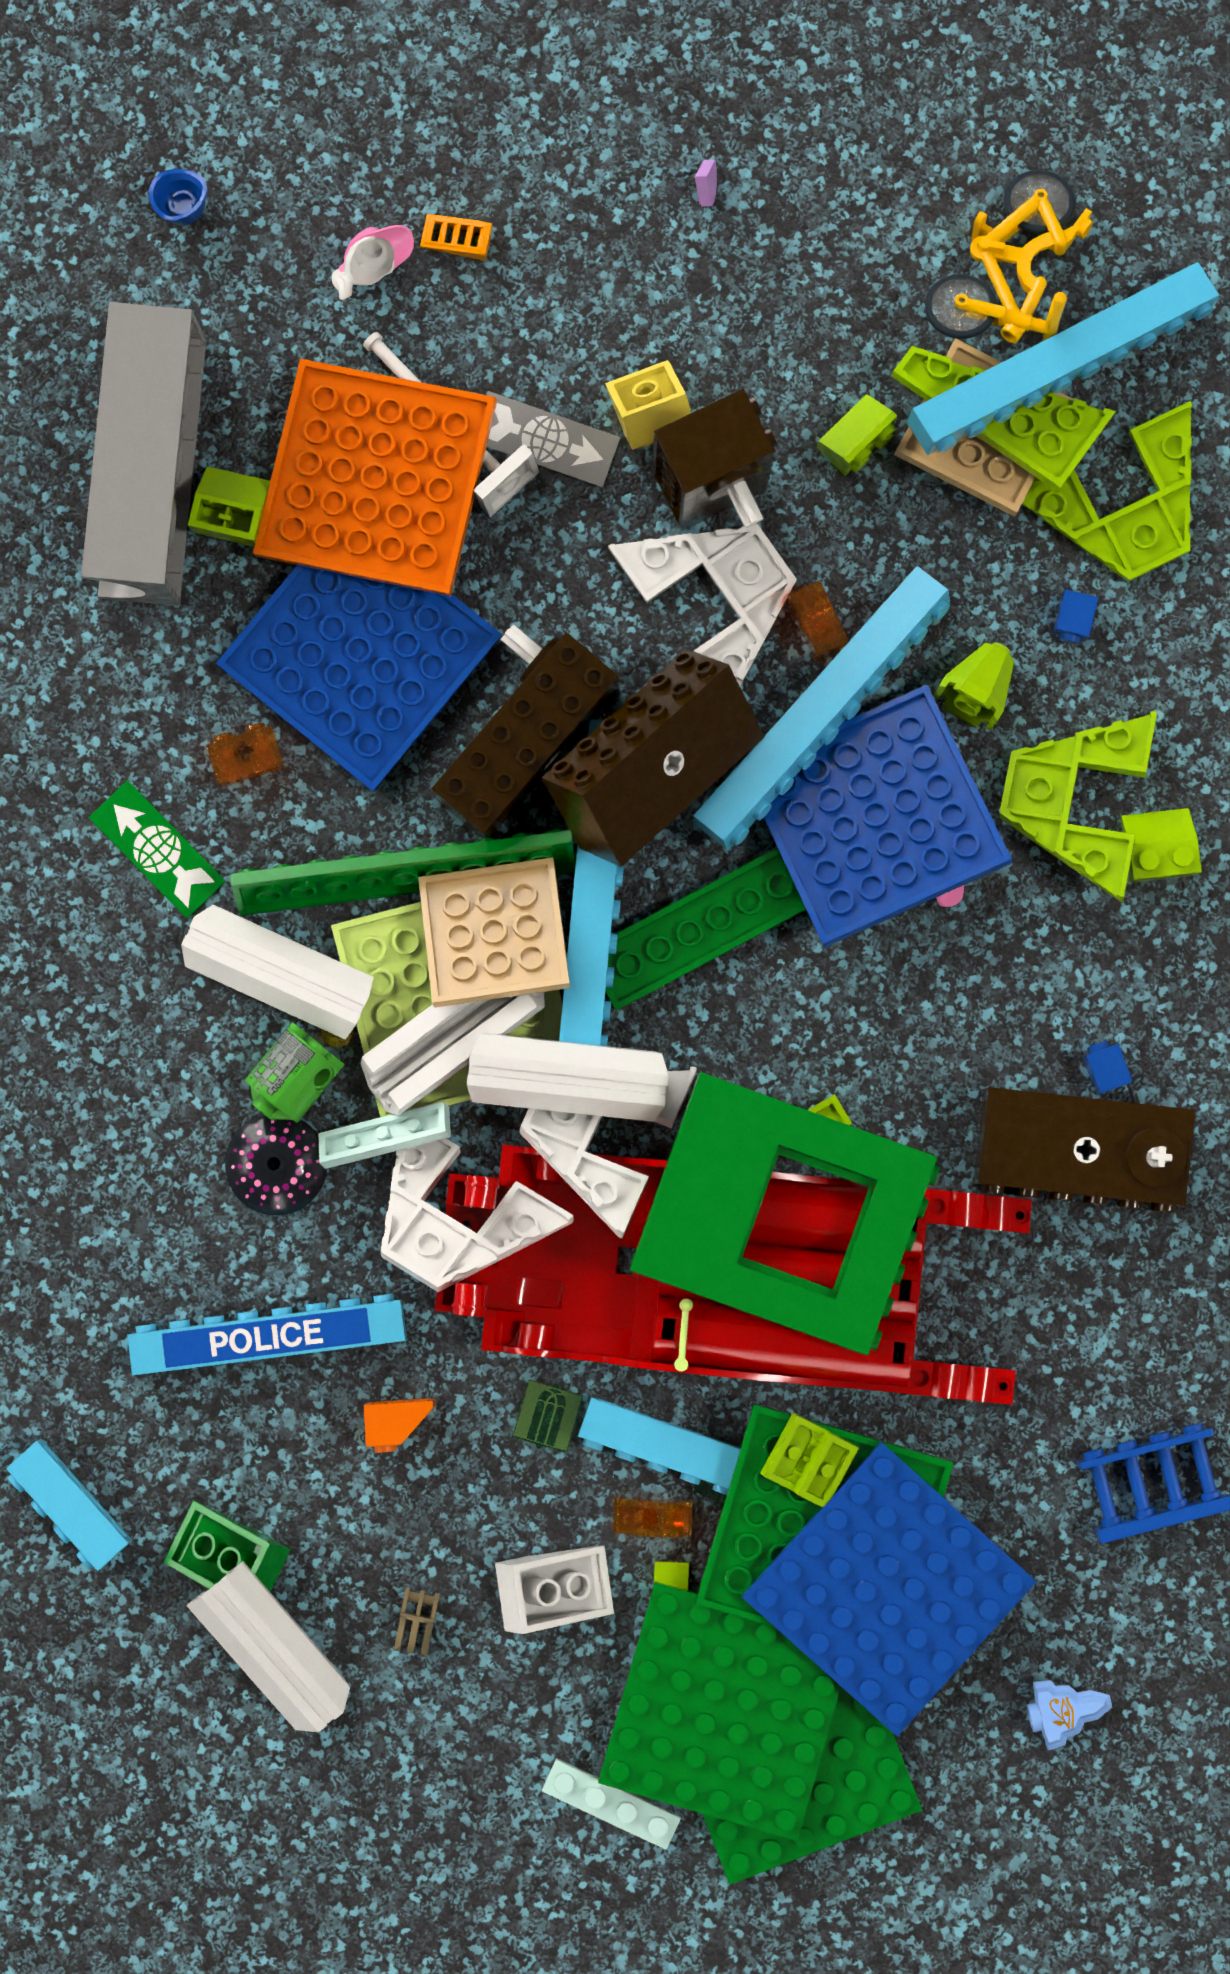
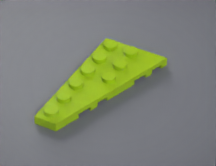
[891,346,1116,492]

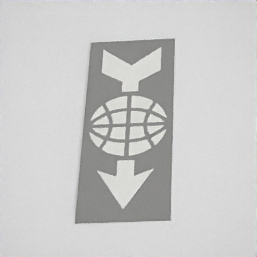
[486,391,621,488]

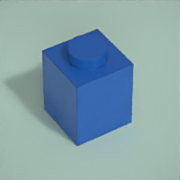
[1052,589,1099,645]
[1082,1040,1133,1095]

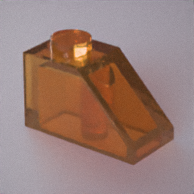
[613,1498,692,1538]

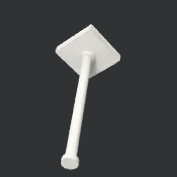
[363,332,539,517]

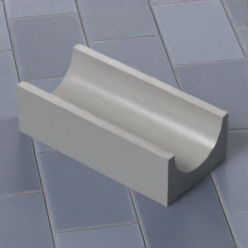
[81,302,207,606]

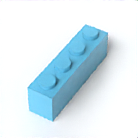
[6,1439,133,1571]

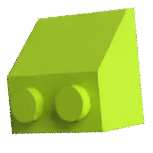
[1120,808,1202,883]

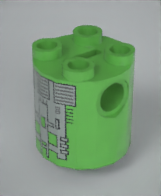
[245,1022,345,1123]

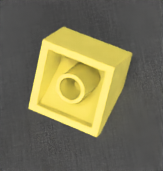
[605,360,691,450]

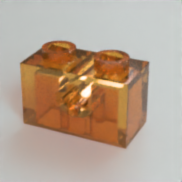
[787,580,849,661]
[206,723,286,787]

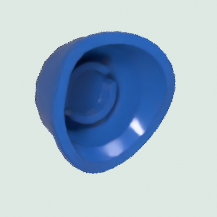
[149,169,208,226]

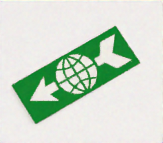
[88,780,226,918]

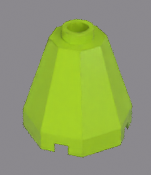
[934,642,1014,730]

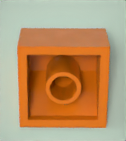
[364,1398,437,1453]

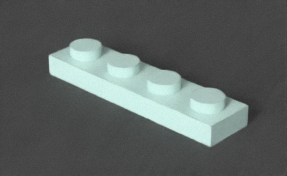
[318,1101,451,1169]
[542,1758,681,1850]

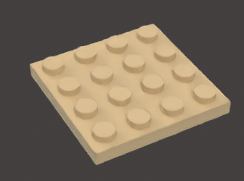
[894,339,1074,517]
[418,857,570,1008]

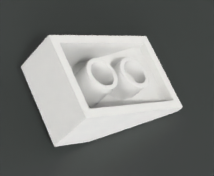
[495,1545,614,1634]

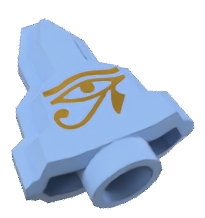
[1027,1680,1112,1750]

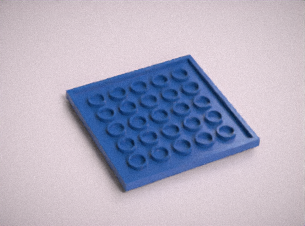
[216,565,502,793]
[764,684,1012,948]
[742,1441,1037,1736]

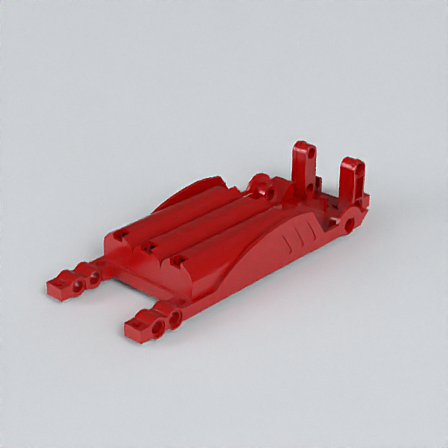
[435,1144,1032,1405]

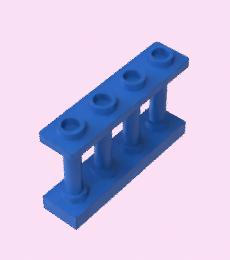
[1077,1423,1230,1544]

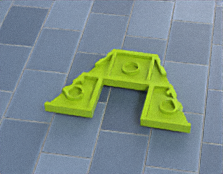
[1022,401,1192,582]
[999,711,1157,902]

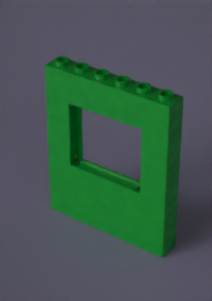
[629,1072,940,1356]

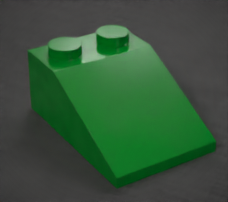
[163,1500,291,1592]

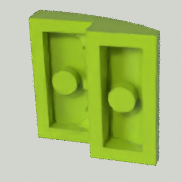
[760,1412,859,1507]

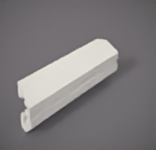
[181,905,374,1040]
[361,992,545,1116]
[467,1033,669,1122]
[187,1561,350,1732]

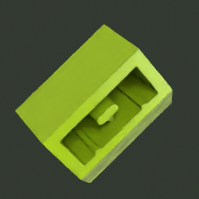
[817,394,897,476]
[188,466,270,547]

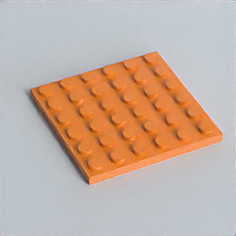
[253,358,498,597]

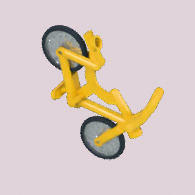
[925,170,1093,344]

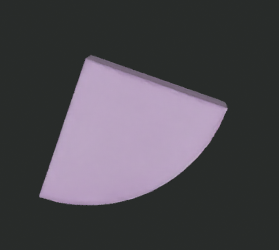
[695,159,717,207]

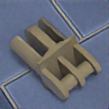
[393,1587,440,1657]

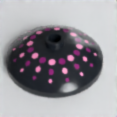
[225,1115,327,1215]

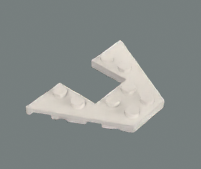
[608,524,797,686]
[519,1067,697,1239]
[381,1138,574,1292]

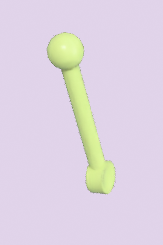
[674,1298,693,1371]

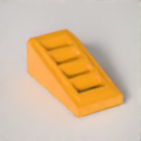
[420,214,493,261]

